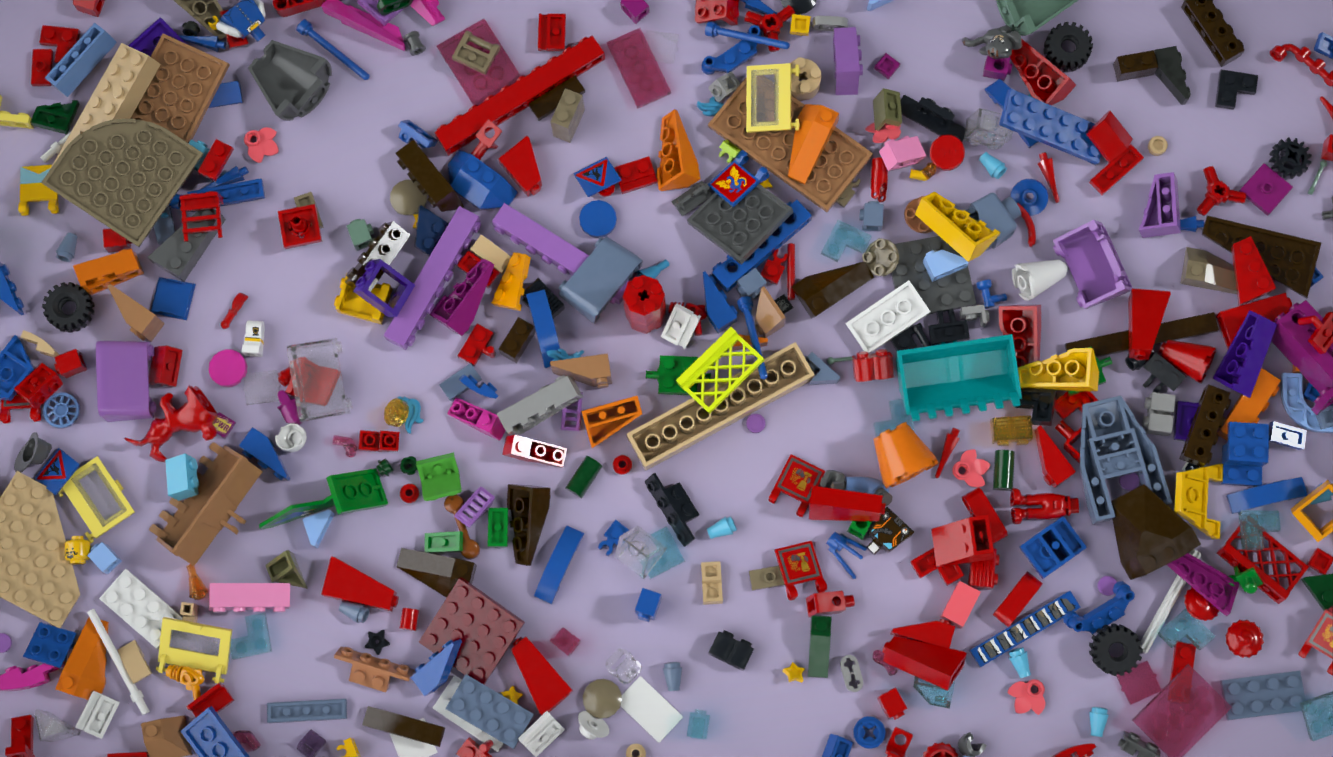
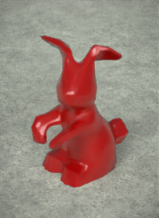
[124,385,218,463]

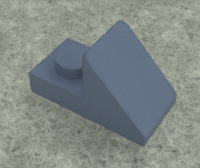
[806,352,840,385]

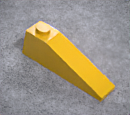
[1018,348,1099,391]

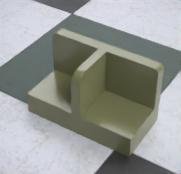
[873,88,902,131]

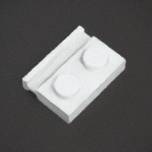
[661,304,701,349]
[75,690,120,739]
[518,711,565,757]

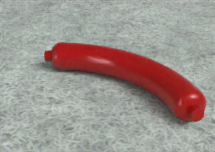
[1017,203,1036,247]

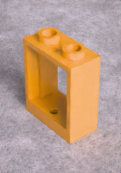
[1291,480,1333,542]

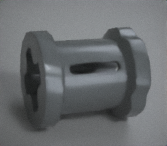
[403,31,426,56]

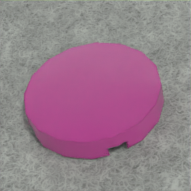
[208,349,248,387]

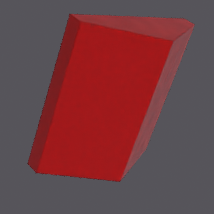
[1086,111,1133,163]

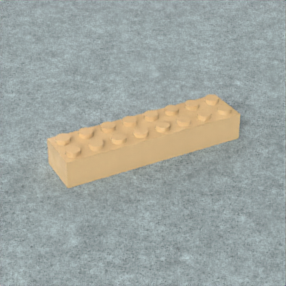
[50,43,161,169]

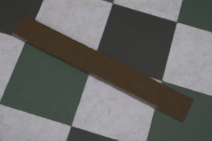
[1065,312,1219,357]

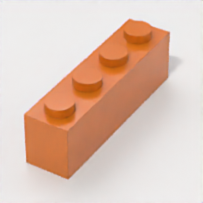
[1217,368,1281,441]

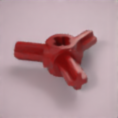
[744,5,795,52]
[1196,166,1246,216]

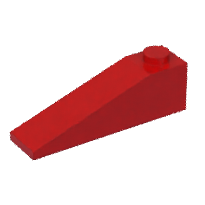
[1010,38,1076,105]

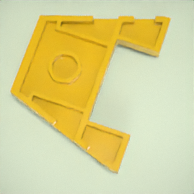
[1174,464,1223,539]

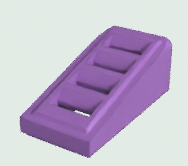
[561,392,583,431]
[454,486,495,528]

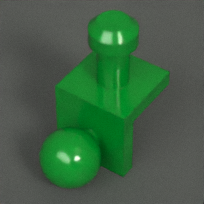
[1229,566,1263,594]

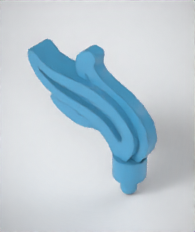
[697,97,724,116]
[546,349,584,361]
[398,396,424,434]

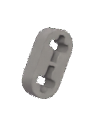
[812,16,848,31]
[840,655,863,692]

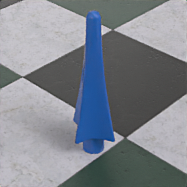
[740,0,786,22]
[178,35,226,52]
[202,166,249,189]
[1180,216,1204,232]

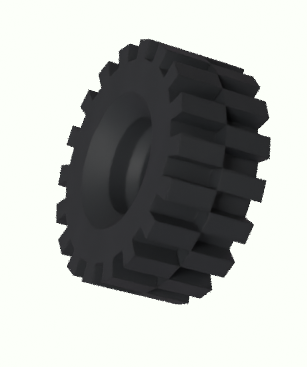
[1043,22,1093,72]
[42,282,95,333]
[1089,624,1143,676]

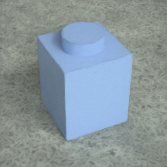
[87,542,122,574]

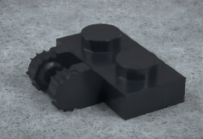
[928,309,970,345]
[1142,351,1187,393]

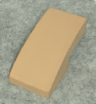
[470,235,511,274]
[21,330,59,357]
[701,561,723,605]
[118,640,153,684]

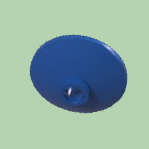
[1010,179,1049,216]

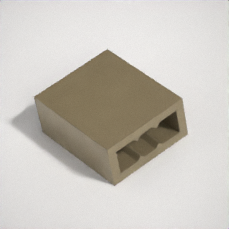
[550,88,585,143]

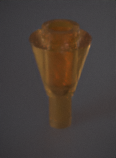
[186,564,208,600]

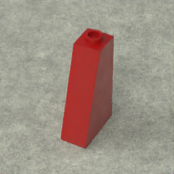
[1128,288,1171,360]
[1216,293,1292,349]
[809,486,886,521]
[321,556,399,612]
[882,636,967,691]
[511,637,573,716]

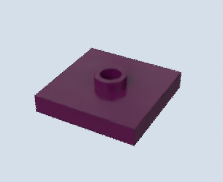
[1239,163,1293,216]

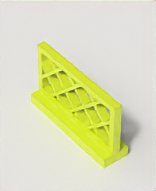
[676,327,765,414]

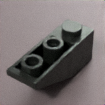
[1154,46,1191,105]

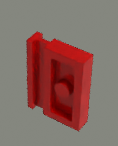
[538,13,566,51]
[614,156,658,194]

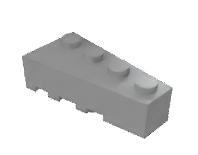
[496,375,583,436]

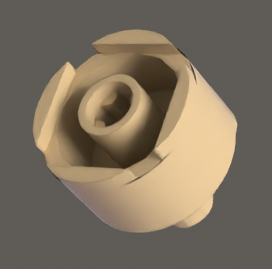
[791,57,821,101]

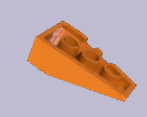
[788,104,839,185]
[656,109,700,191]
[56,617,109,700]

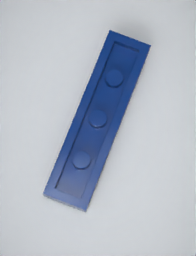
[187,178,265,212]

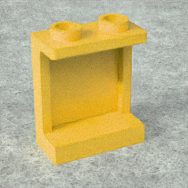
[334,273,393,325]

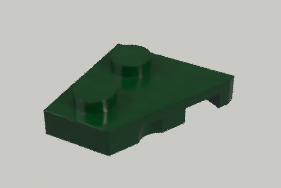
[30,100,80,134]
[1301,574,1333,611]

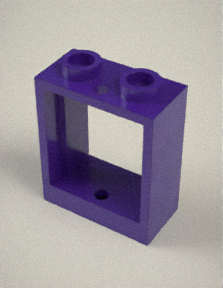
[353,259,415,317]

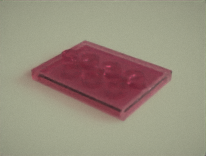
[437,19,521,106]
[1132,664,1232,757]

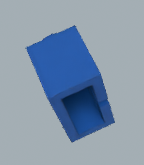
[635,588,662,622]

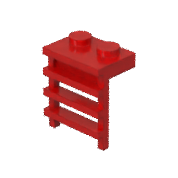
[180,191,224,242]

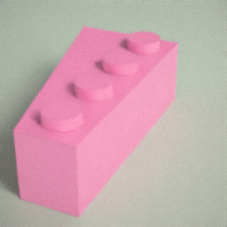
[209,583,290,612]

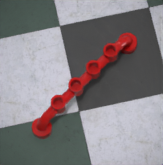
[1270,44,1333,86]

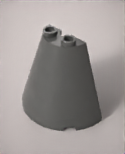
[248,40,332,121]

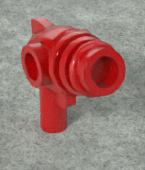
[668,302,707,336]

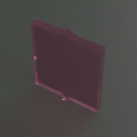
[1116,661,1162,705]

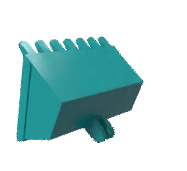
[896,334,1022,421]

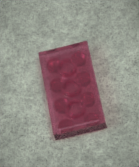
[607,28,671,109]

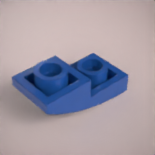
[459,374,498,399]

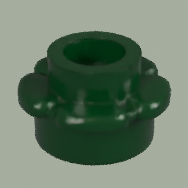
[400,456,418,475]
[376,458,393,476]

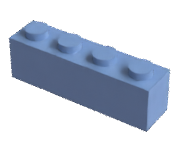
[45,23,117,97]

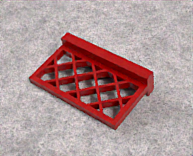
[1216,517,1309,604]

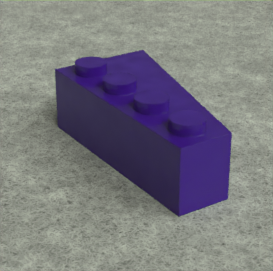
[1212,310,1277,398]

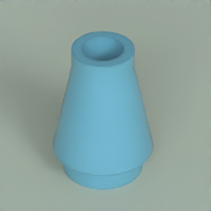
[979,152,1007,179]
[707,516,737,539]
[1008,647,1031,678]
[1089,707,1109,737]

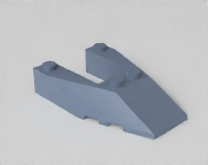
[1080,395,1172,525]

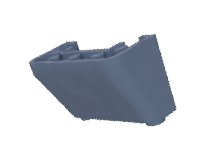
[558,236,643,324]

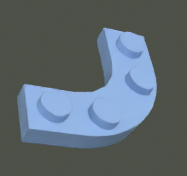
[1281,373,1333,433]

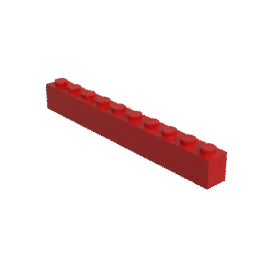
[434,35,605,156]

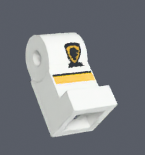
[242,320,265,357]

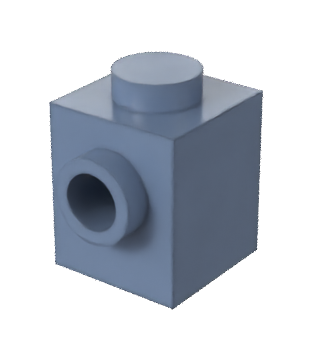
[859,201,884,231]
[736,268,767,299]

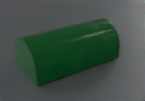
[993,450,1015,491]
[565,455,603,499]

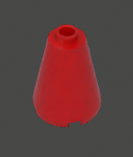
[1159,340,1216,384]

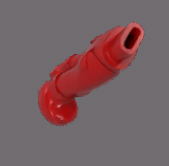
[1010,488,1079,524]

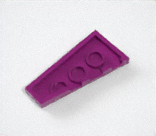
[1166,553,1240,616]

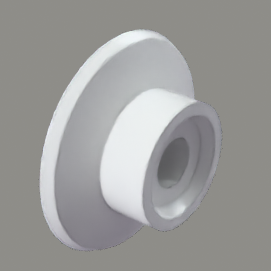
[578,711,609,740]

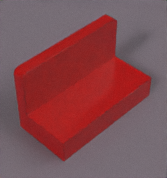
[149,345,183,387]
[186,683,235,717]

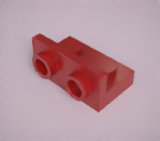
[14,363,63,410]

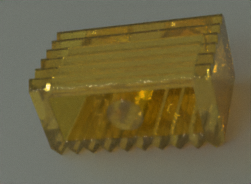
[990,416,1033,446]

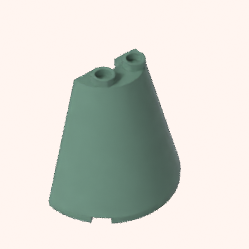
[996,0,1078,36]

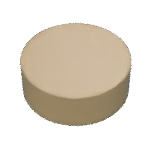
[1147,136,1168,156]

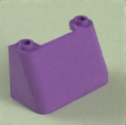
[1053,220,1132,309]
[96,341,156,422]

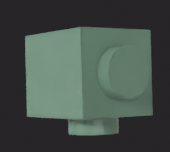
[346,219,374,251]

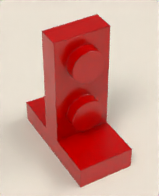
[5,715,35,757]

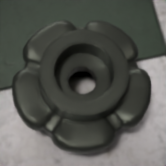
[182,21,200,36]

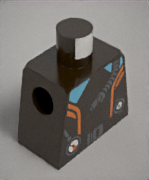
[866,507,914,555]

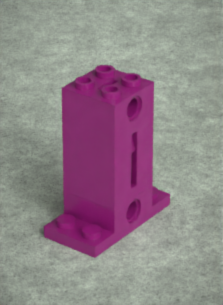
[1271,300,1333,415]

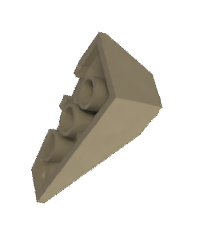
[174,0,226,40]
[1180,247,1237,294]

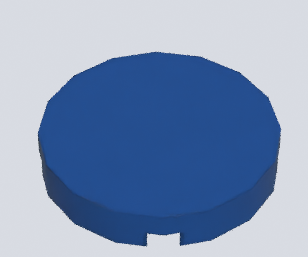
[579,200,617,237]

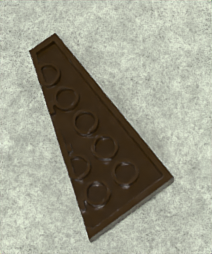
[1202,215,1321,299]

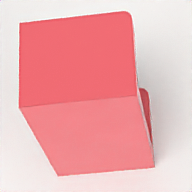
[940,581,981,628]

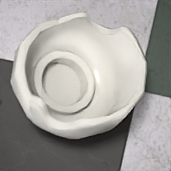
[275,424,307,453]

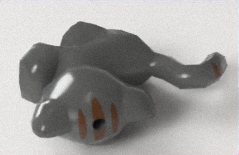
[962,25,1022,59]

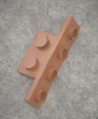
[334,647,415,693]

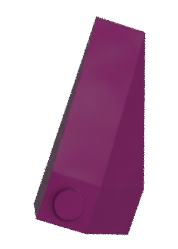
[429,258,494,336]

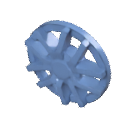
[43,392,80,428]

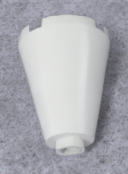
[1012,259,1067,301]

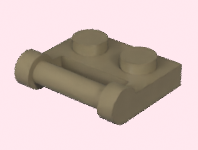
[452,30,501,75]

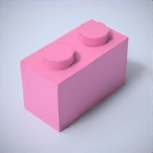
[879,136,926,171]

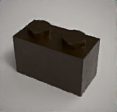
[1113,50,1158,82]
[498,317,536,364]

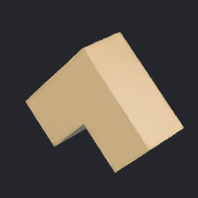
[180,602,199,623]

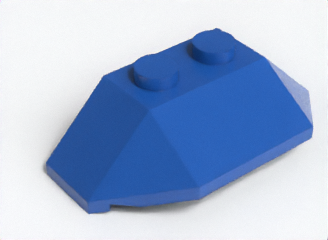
[448,150,518,209]

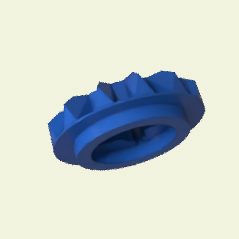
[854,717,885,749]

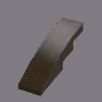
[362,706,445,747]

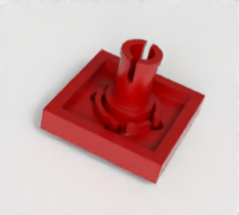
[278,204,322,249]

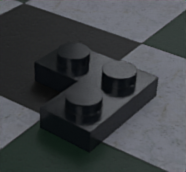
[1215,69,1258,110]
[1015,388,1057,426]

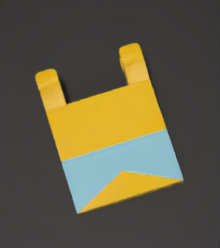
[18,165,59,216]

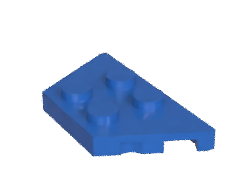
[0,335,35,401]

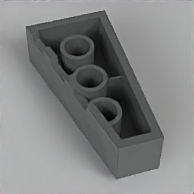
[148,209,226,282]

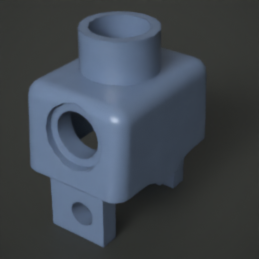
[966,193,1021,250]

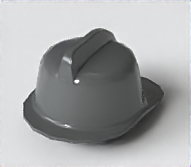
[14,432,52,473]

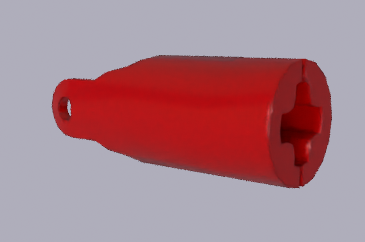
[871,157,888,202]

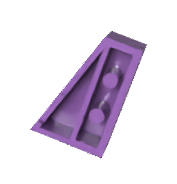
[833,27,863,95]
[1139,172,1181,238]

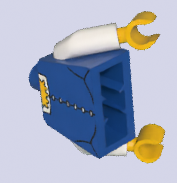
[208,0,266,42]

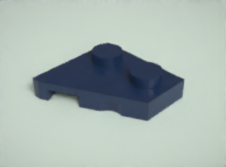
[414,205,449,257]

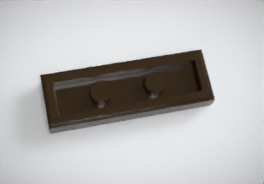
[528,75,585,121]

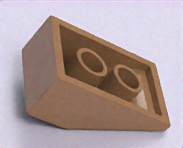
[107,284,165,342]
[550,353,612,388]

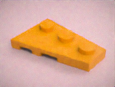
[491,252,531,311]

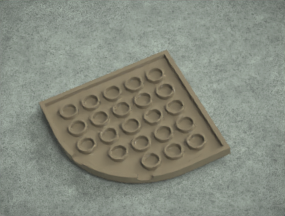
[41,119,203,247]

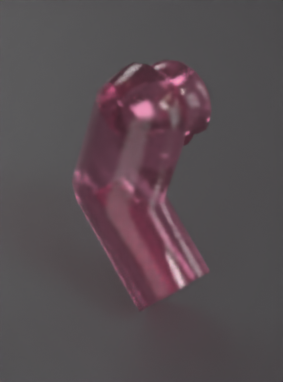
[333,435,357,457]
[873,650,898,676]
[233,730,261,751]

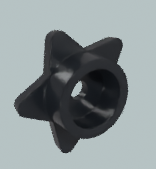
[365,630,390,655]

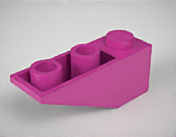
[447,397,506,441]

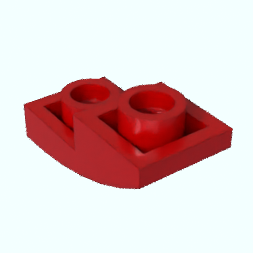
[358,430,400,452]
[1052,744,1096,757]

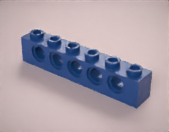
[712,199,812,293]

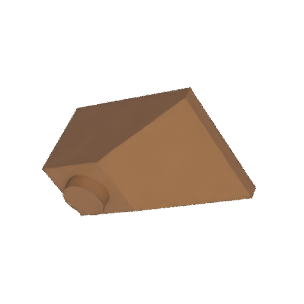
[755,287,786,338]
[141,715,192,757]

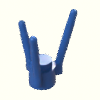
[826,531,867,579]

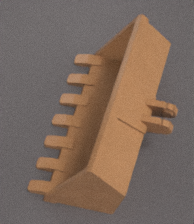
[149,442,263,566]

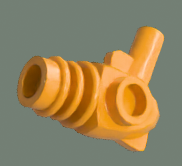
[166,665,205,700]

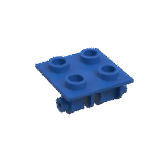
[23,622,77,668]

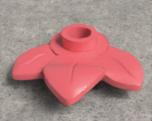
[865,123,901,143]
[244,127,279,163]
[952,449,990,487]
[1007,679,1046,715]

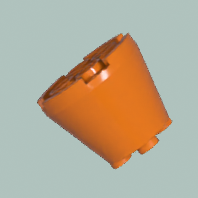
[873,422,939,489]

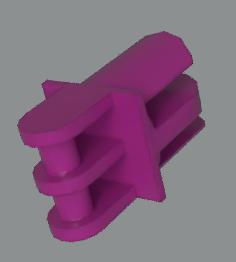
[277,390,303,425]

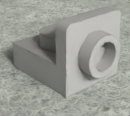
[708,71,740,102]
[959,305,989,328]

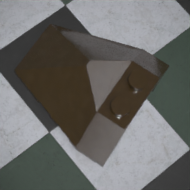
[1111,484,1201,580]

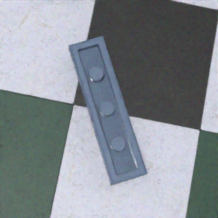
[267,699,347,723]

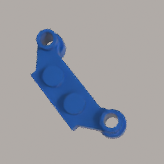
[702,25,762,75]
[1063,581,1135,635]

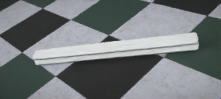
[1140,549,1201,654]

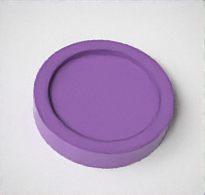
[746,414,765,433]
[1119,473,1139,491]
[1098,576,1117,596]
[0,633,12,653]

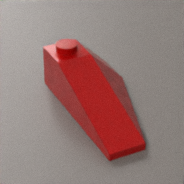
[999,305,1041,368]

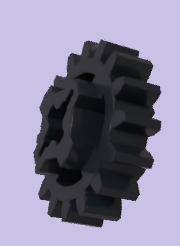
[1269,137,1312,179]

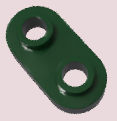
[377,0,413,15]

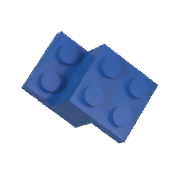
[1221,422,1269,487]
[1019,516,1087,579]

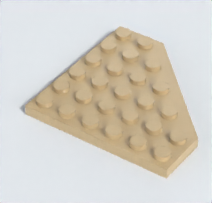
[0,471,80,628]

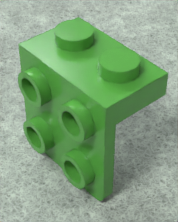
[416,452,462,501]

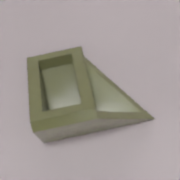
[265,550,308,589]

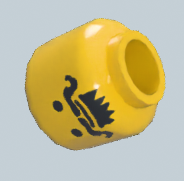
[65,536,91,565]

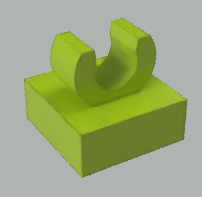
[719,140,741,163]

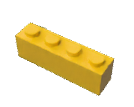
[915,192,1001,262]

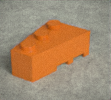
[581,396,642,448]

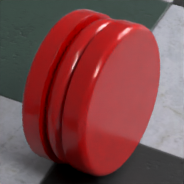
[930,135,965,171]

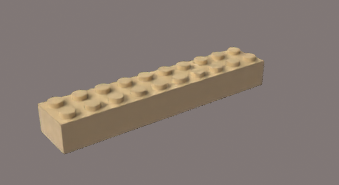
[626,342,815,471]

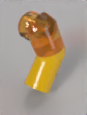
[909,162,937,181]

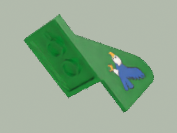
[259,468,388,529]

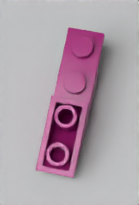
[0,661,66,691]

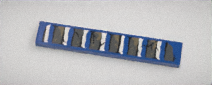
[970,591,1081,667]

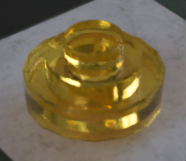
[384,398,409,427]

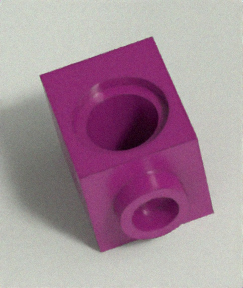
[620,0,650,24]
[983,55,1012,81]

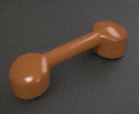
[444,494,480,560]

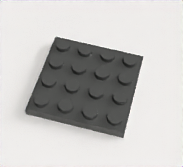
[687,184,793,265]
[891,236,976,315]

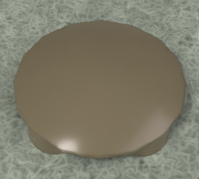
[390,180,427,215]
[862,238,899,276]
[583,679,622,719]

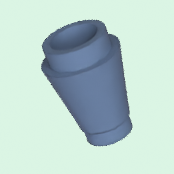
[56,233,78,262]
[339,600,370,623]
[663,662,682,691]

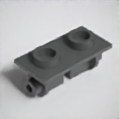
[671,181,713,217]
[1118,731,1160,757]

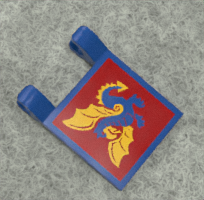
[708,150,770,207]

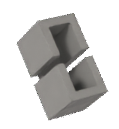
[1142,392,1176,436]

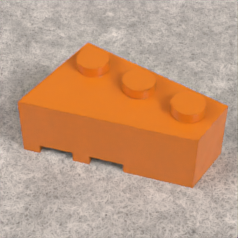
[73,249,144,295]

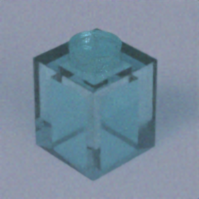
[687,709,710,740]

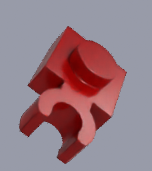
[761,249,788,285]

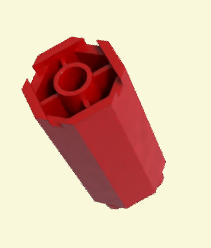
[623,275,666,334]

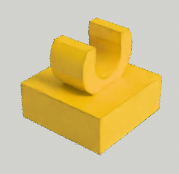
[790,14,811,36]
[336,737,361,757]

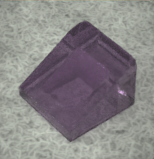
[297,729,326,757]

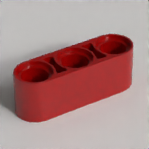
[273,0,327,17]
[962,487,1008,544]
[993,571,1043,627]

